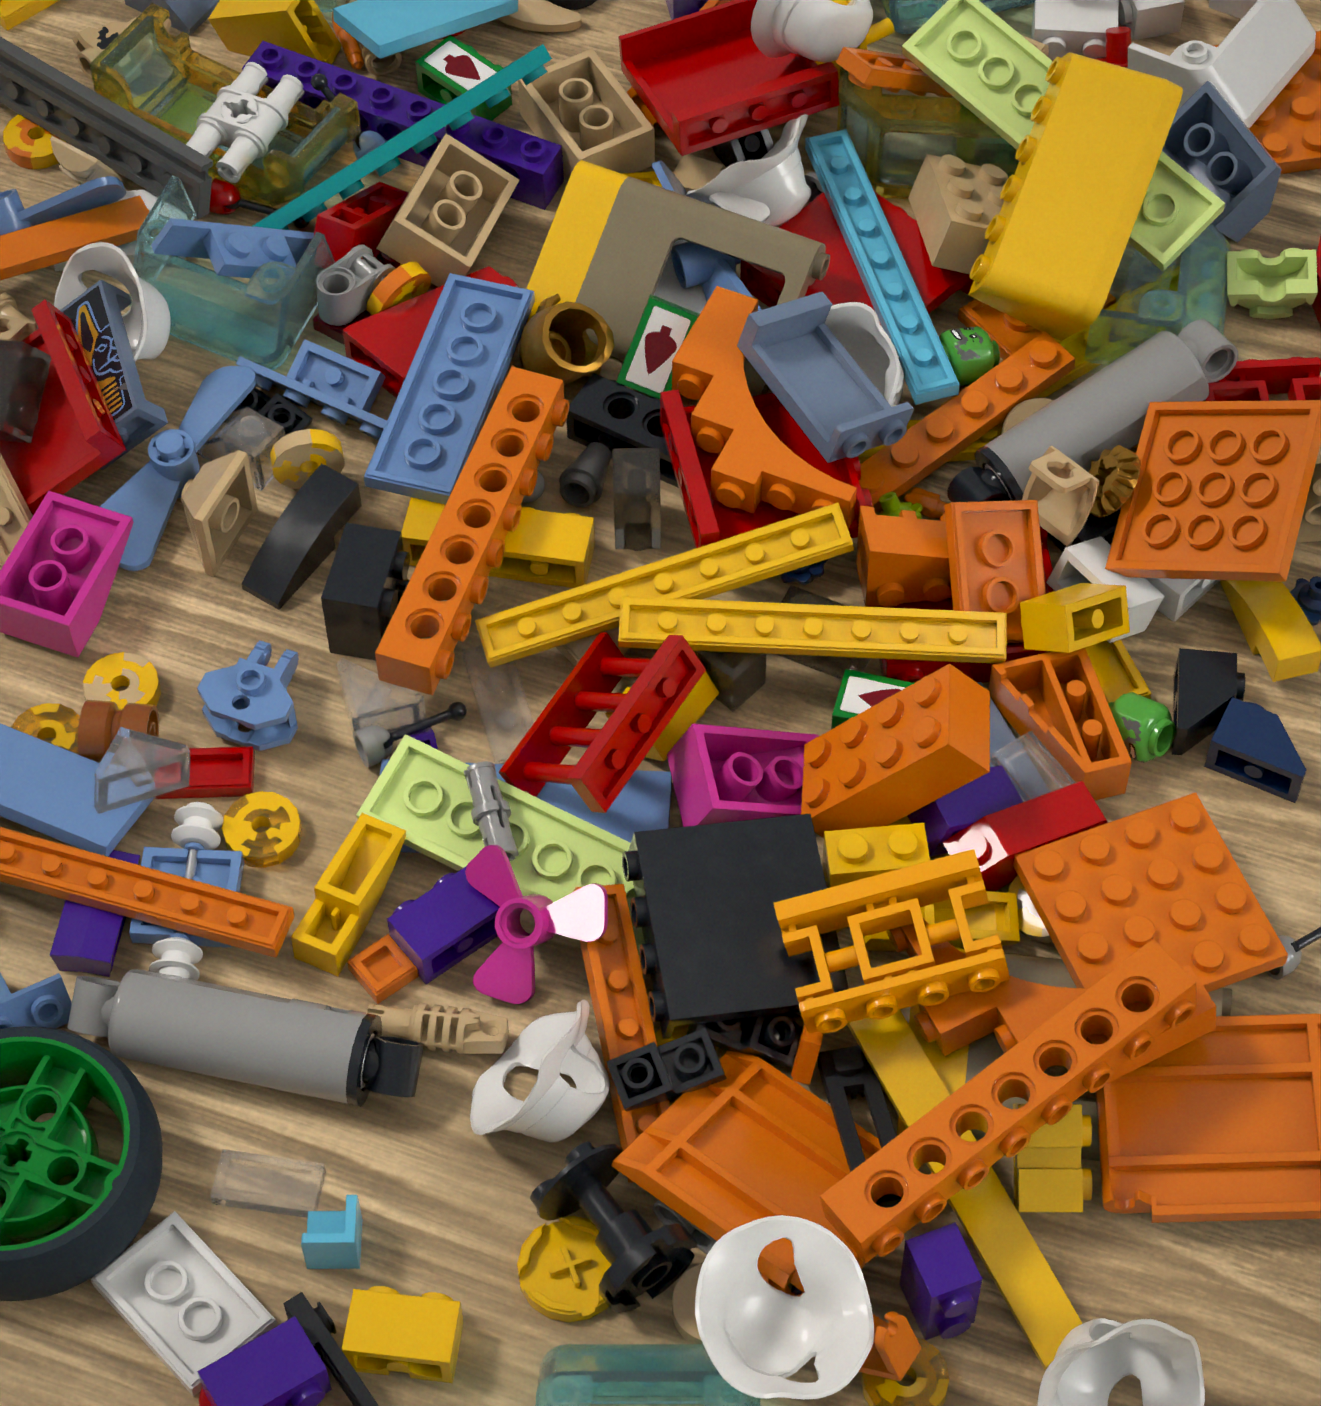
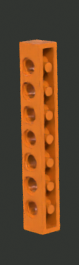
[375,366,570,696]
[820,939,1196,1264]

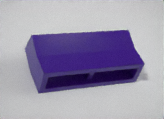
[50,850,140,977]

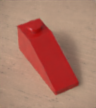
[309,181,409,269]
[942,781,1108,892]

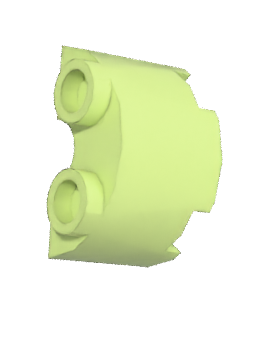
[1227,248,1318,319]

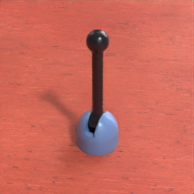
[311,73,386,160]

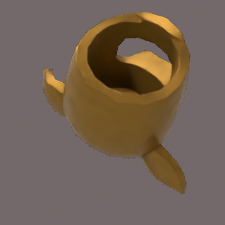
[519,294,615,385]

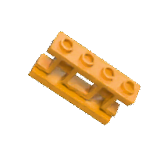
[773,849,1010,1033]

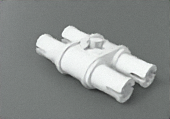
[186,62,304,183]

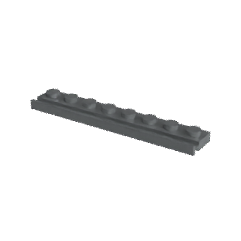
[0,36,213,220]

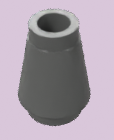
[559,442,612,508]

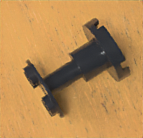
[530,1142,697,1313]

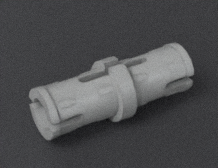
[464,761,519,861]

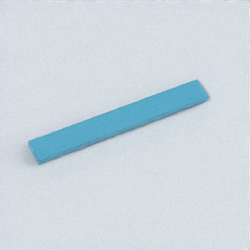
[805,129,960,405]

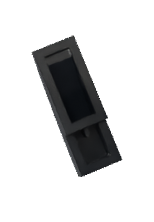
[242,464,362,610]

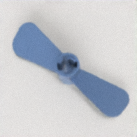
[652,161,762,311]
[0,176,126,235]
[99,366,257,571]

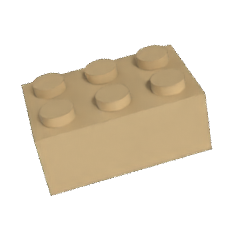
[518,48,655,180]
[376,133,519,287]
[908,154,1008,274]

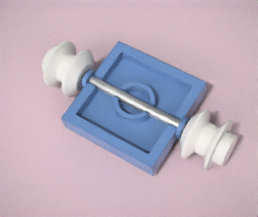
[129,802,245,980]

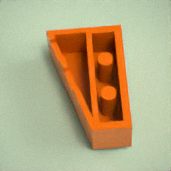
[856,506,952,607]
[988,648,1132,800]

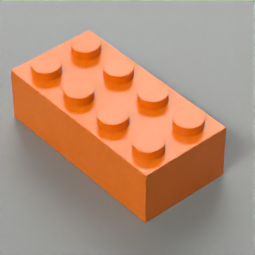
[801,664,990,838]

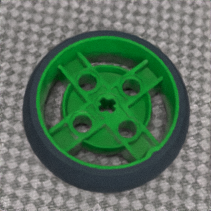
[0,1026,163,1301]

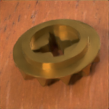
[1089,445,1140,517]

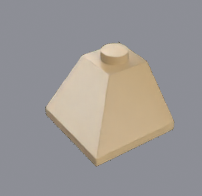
[181,450,258,577]

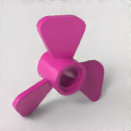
[466,844,608,1004]

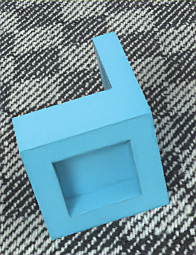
[301,1195,363,1269]

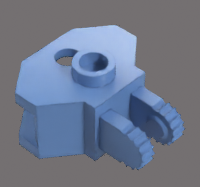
[197,640,299,751]

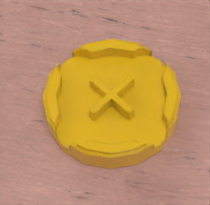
[517,1216,611,1323]

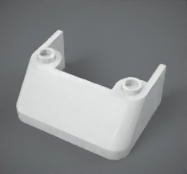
[1128,0,1316,128]

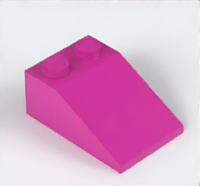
[0,491,134,658]
[667,724,819,827]

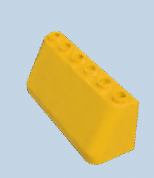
[968,52,1183,341]

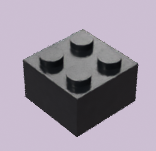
[321,522,410,661]

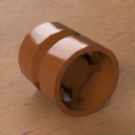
[78,700,159,767]

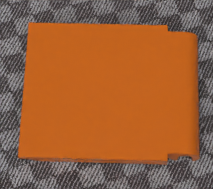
[1096,1013,1321,1223]
[611,1051,934,1292]

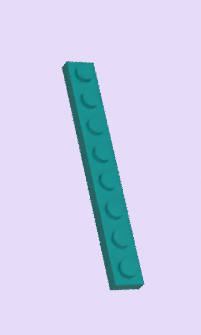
[252,44,552,230]

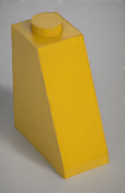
[208,0,342,64]

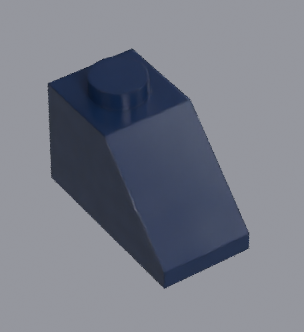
[1204,697,1306,803]

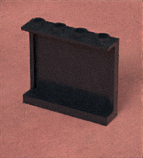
[622,814,849,1039]

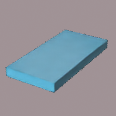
[333,0,518,59]

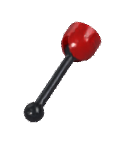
[209,178,310,228]

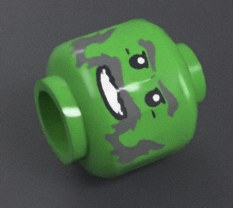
[939,327,1000,386]
[1108,692,1175,763]

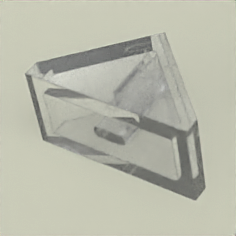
[336,658,426,733]
[94,727,190,814]

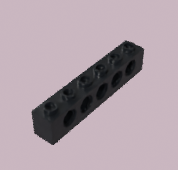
[566,373,679,488]

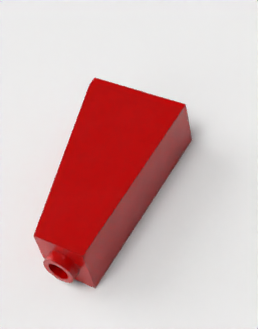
[343,266,519,398]

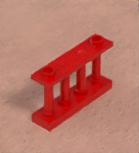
[499,632,706,813]

